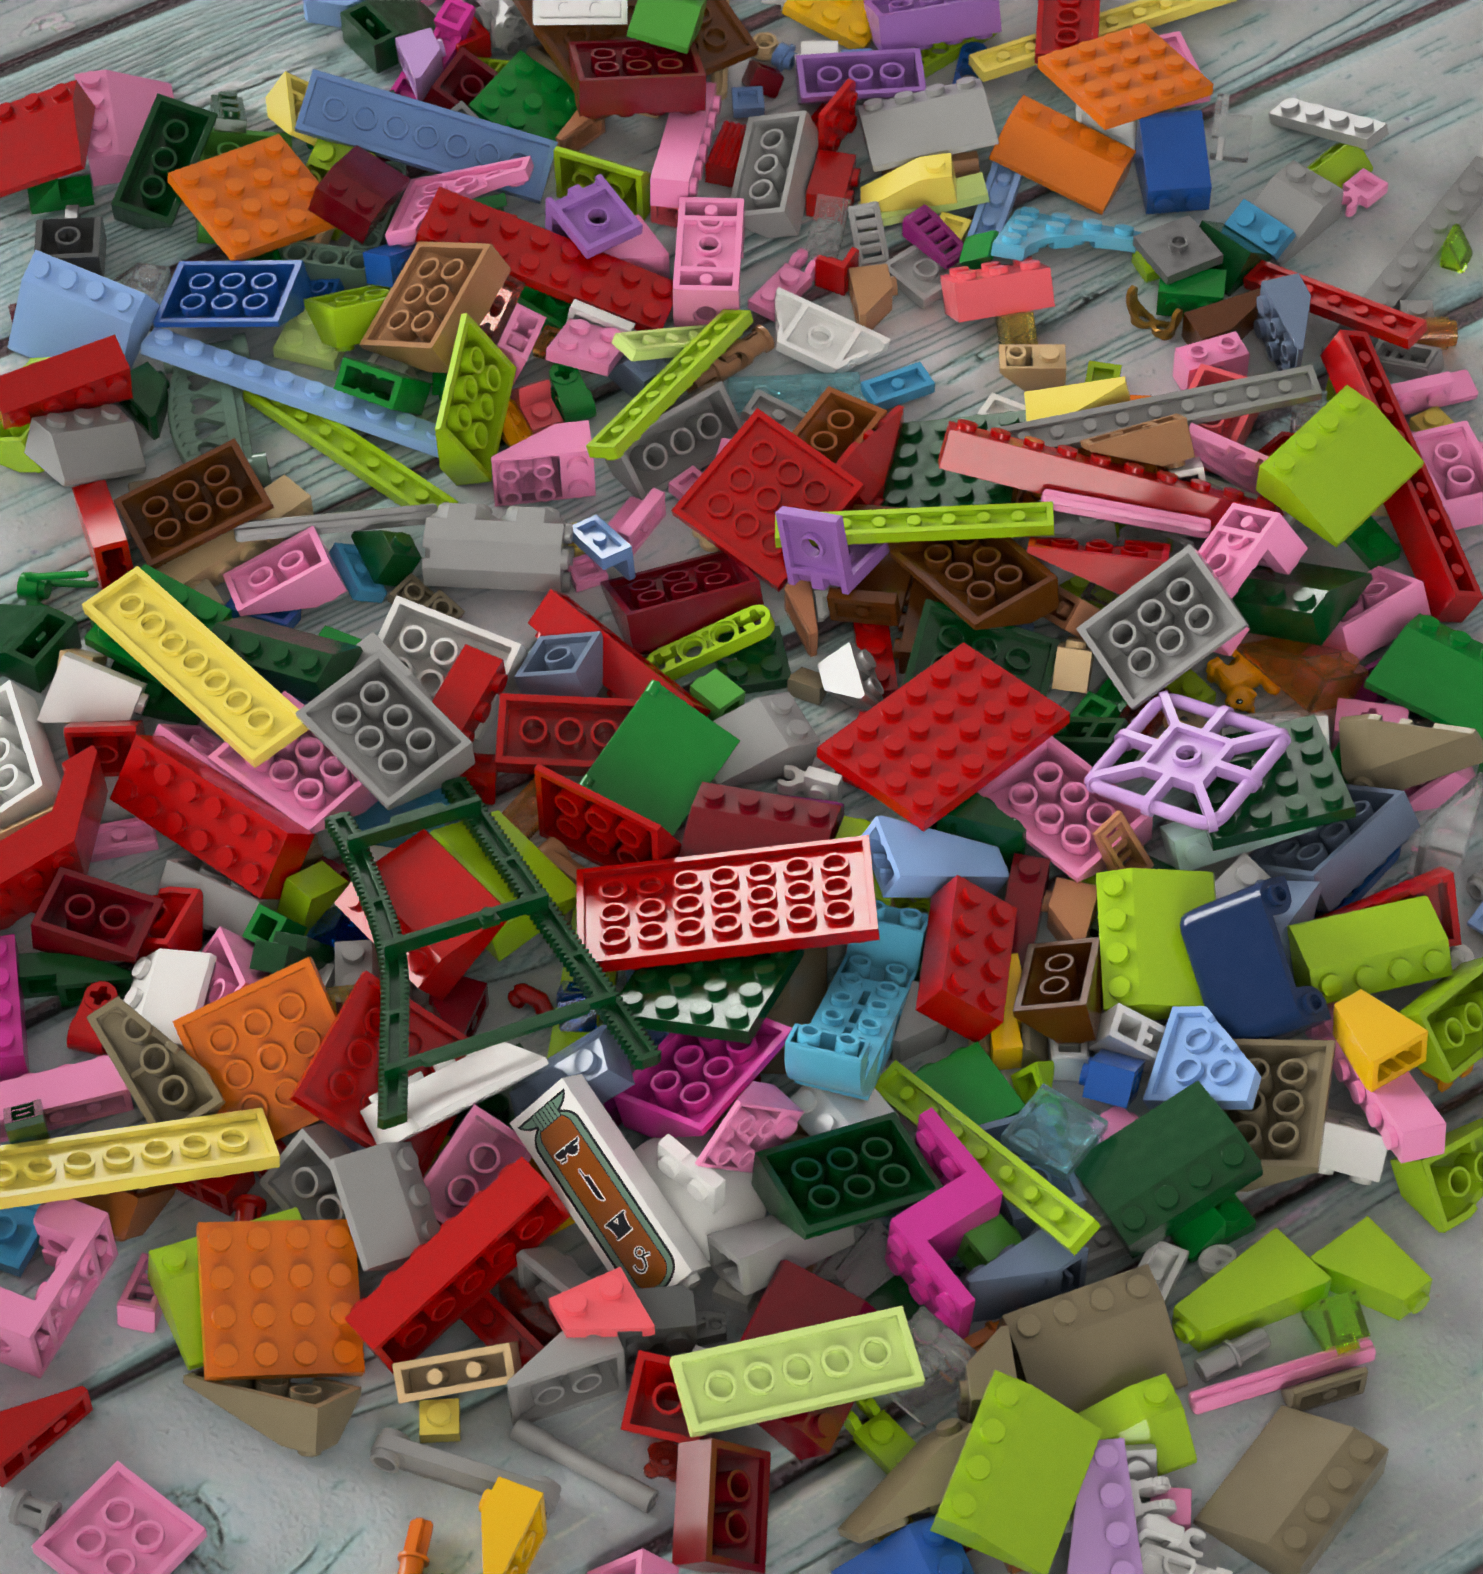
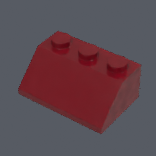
[672,1438,771,1574]

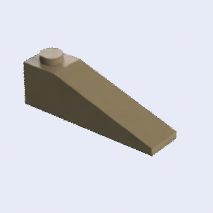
[1339,714,1483,790]
[86,996,226,1124]
[183,1366,361,1457]
[838,1418,972,1544]

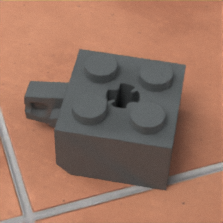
[34,205,107,277]
[618,1285,727,1374]

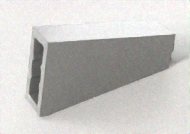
[707,1215,857,1296]

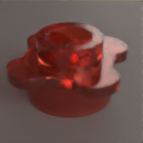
[644,1441,678,1482]

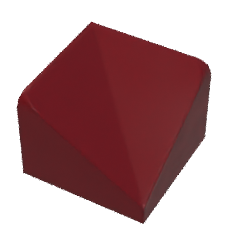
[742,60,785,98]

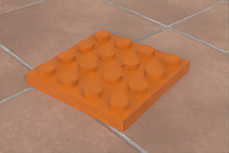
[1038,23,1213,130]
[168,134,336,261]
[172,957,337,1142]
[196,1219,365,1381]

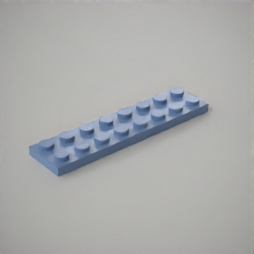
[295,69,558,204]

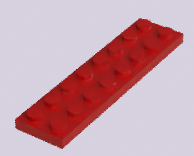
[415,186,673,331]

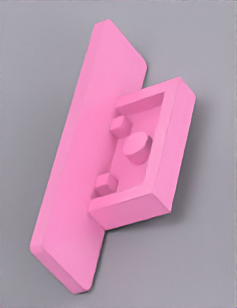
[1390,369,1478,415]

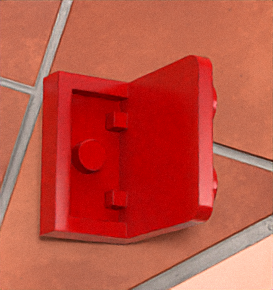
[811,78,858,159]

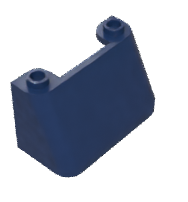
[1180,875,1331,1040]

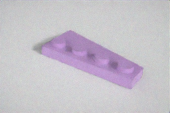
[1067,1438,1143,1574]

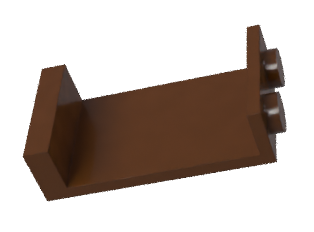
[827,504,913,627]

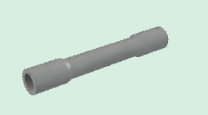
[510,1418,659,1513]

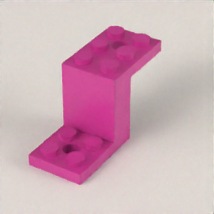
[885,1107,1003,1344]

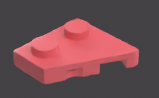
[548,1267,655,1338]

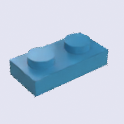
[1224,199,1296,261]
[861,362,935,410]
[329,543,387,603]

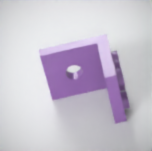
[545,174,643,259]
[775,506,889,595]

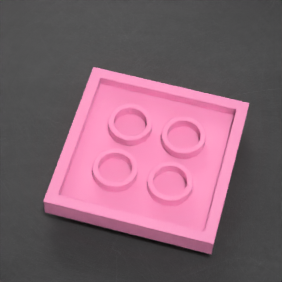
[32,1461,207,1574]

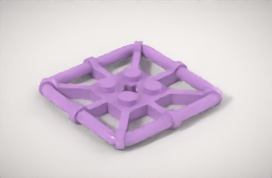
[1084,690,1291,833]

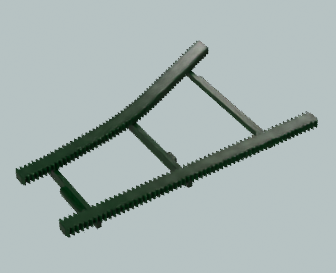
[325,776,661,1130]

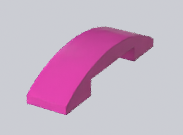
[390,0,476,101]

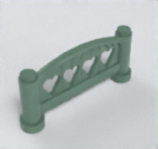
[163,332,272,486]

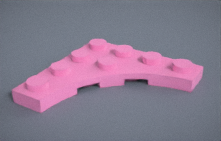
[385,156,534,246]

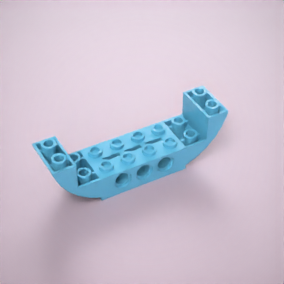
[784,900,929,1101]

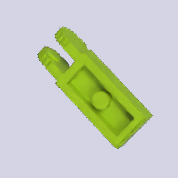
[843,1397,917,1475]

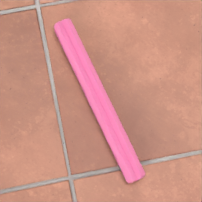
[1041,489,1211,539]
[1188,1338,1376,1414]

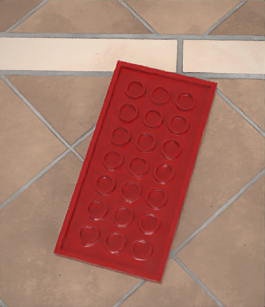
[576,835,880,972]

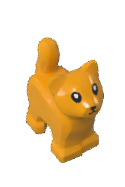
[1206,643,1280,713]

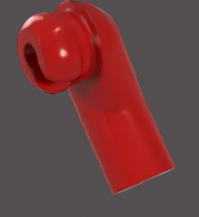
[507,983,554,1015]

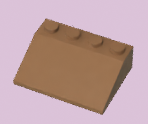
[359,241,512,373]

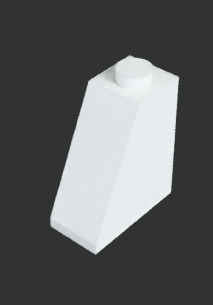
[37,651,149,723]

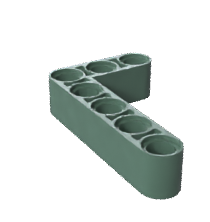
[282,161,407,291]

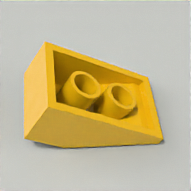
[478,1476,547,1574]

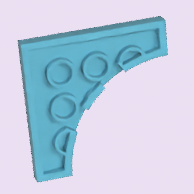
[991,207,1142,261]

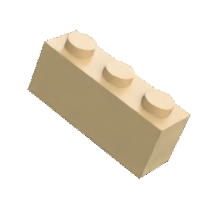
[392,1341,522,1403]

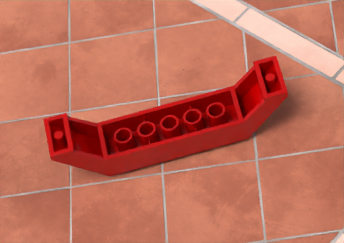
[0,745,108,930]

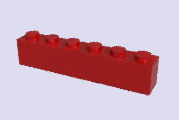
[528,589,711,717]

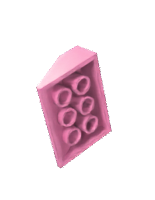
[74,69,174,187]
[208,691,378,834]
[977,736,1153,883]

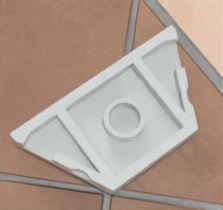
[774,287,891,378]

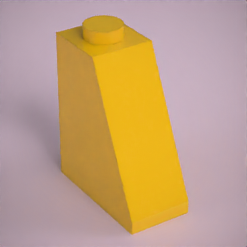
[1332,989,1428,1092]

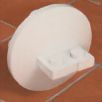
[634,1131,767,1267]

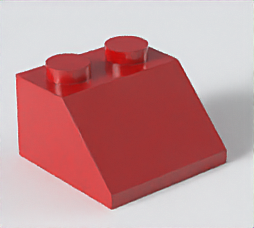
[63,720,146,777]
[620,1350,710,1444]

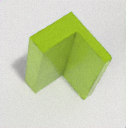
[1306,142,1373,189]

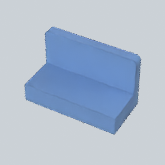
[573,514,636,581]

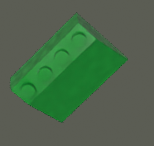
[1364,613,1483,739]

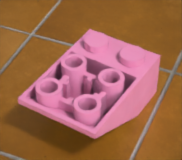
[491,420,596,507]
[695,1081,804,1173]

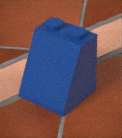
[1134,110,1212,214]

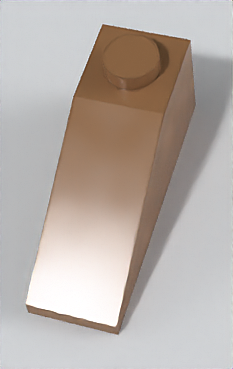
[1080,413,1195,469]

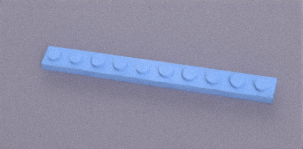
[140,328,439,458]

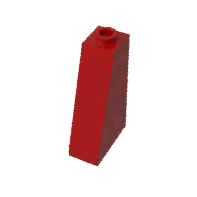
[72,479,134,590]

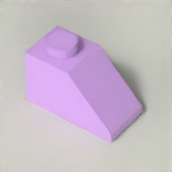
[395,27,446,100]

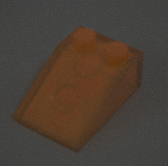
[1236,638,1369,713]

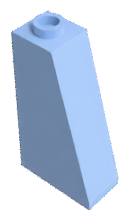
[861,816,1009,898]

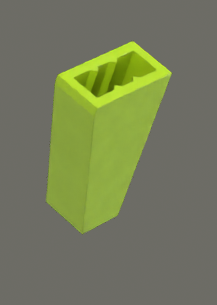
[1171,1227,1332,1353]

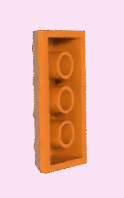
[989,95,1136,215]

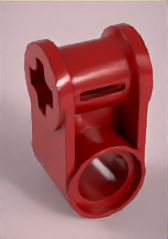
[67,981,118,1056]

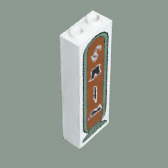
[510,1074,711,1290]

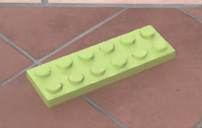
[669,1306,925,1438]

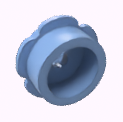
[771,42,797,72]

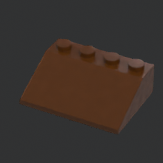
[113,438,274,569]
[889,537,1059,630]

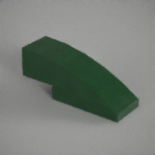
[249,931,335,973]
[18,952,133,1007]

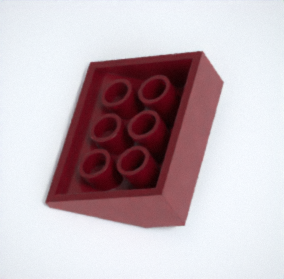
[568,39,706,119]
[600,551,764,654]
[678,781,842,857]
[739,1259,877,1460]

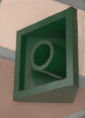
[1199,220,1272,296]

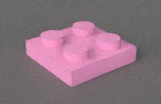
[545,318,624,377]

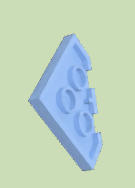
[1143,1006,1262,1110]

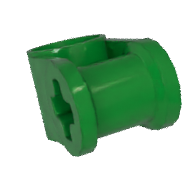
[549,363,597,423]

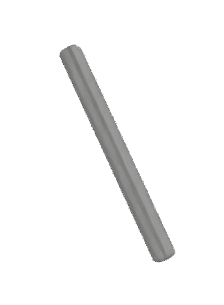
[234,503,438,542]

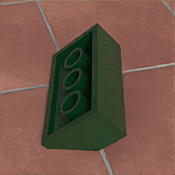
[111,93,218,230]
[211,616,363,701]

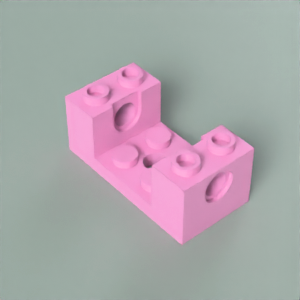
[673,197,745,327]
[1198,503,1308,656]
[0,1199,118,1379]

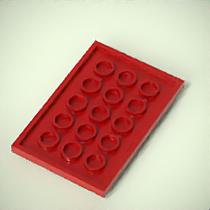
[817,642,1070,831]

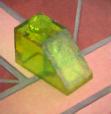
[1300,1290,1370,1355]

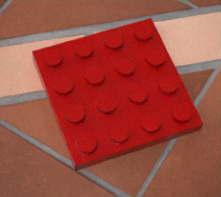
[671,408,865,592]
[289,970,469,1177]

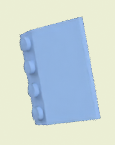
[7,250,160,370]

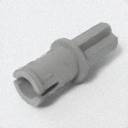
[1193,1327,1271,1383]

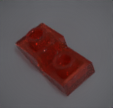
[498,1276,562,1347]

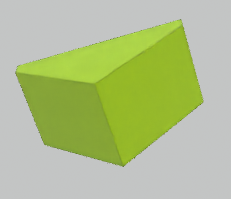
[277,861,350,936]

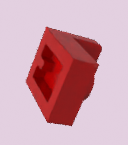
[460,753,499,805]

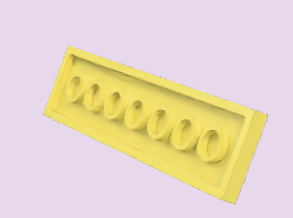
[82,566,309,768]
[0,1107,280,1210]

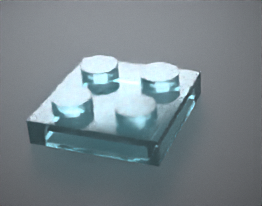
[1000,1083,1108,1182]

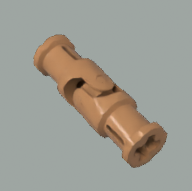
[686,325,775,393]

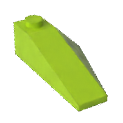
[1390,1118,1483,1233]
[1078,1373,1197,1476]

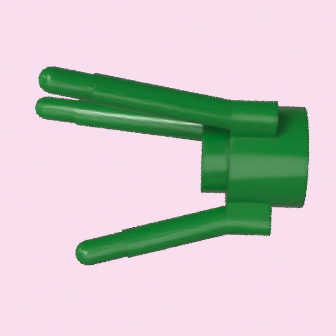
[17,571,99,619]

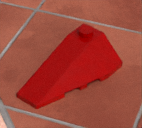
[835,405,904,511]
[1027,537,1171,595]
[125,886,203,964]

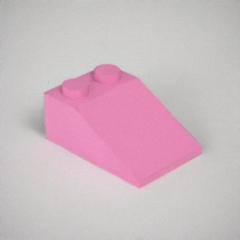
[1412,420,1483,530]
[222,526,347,616]

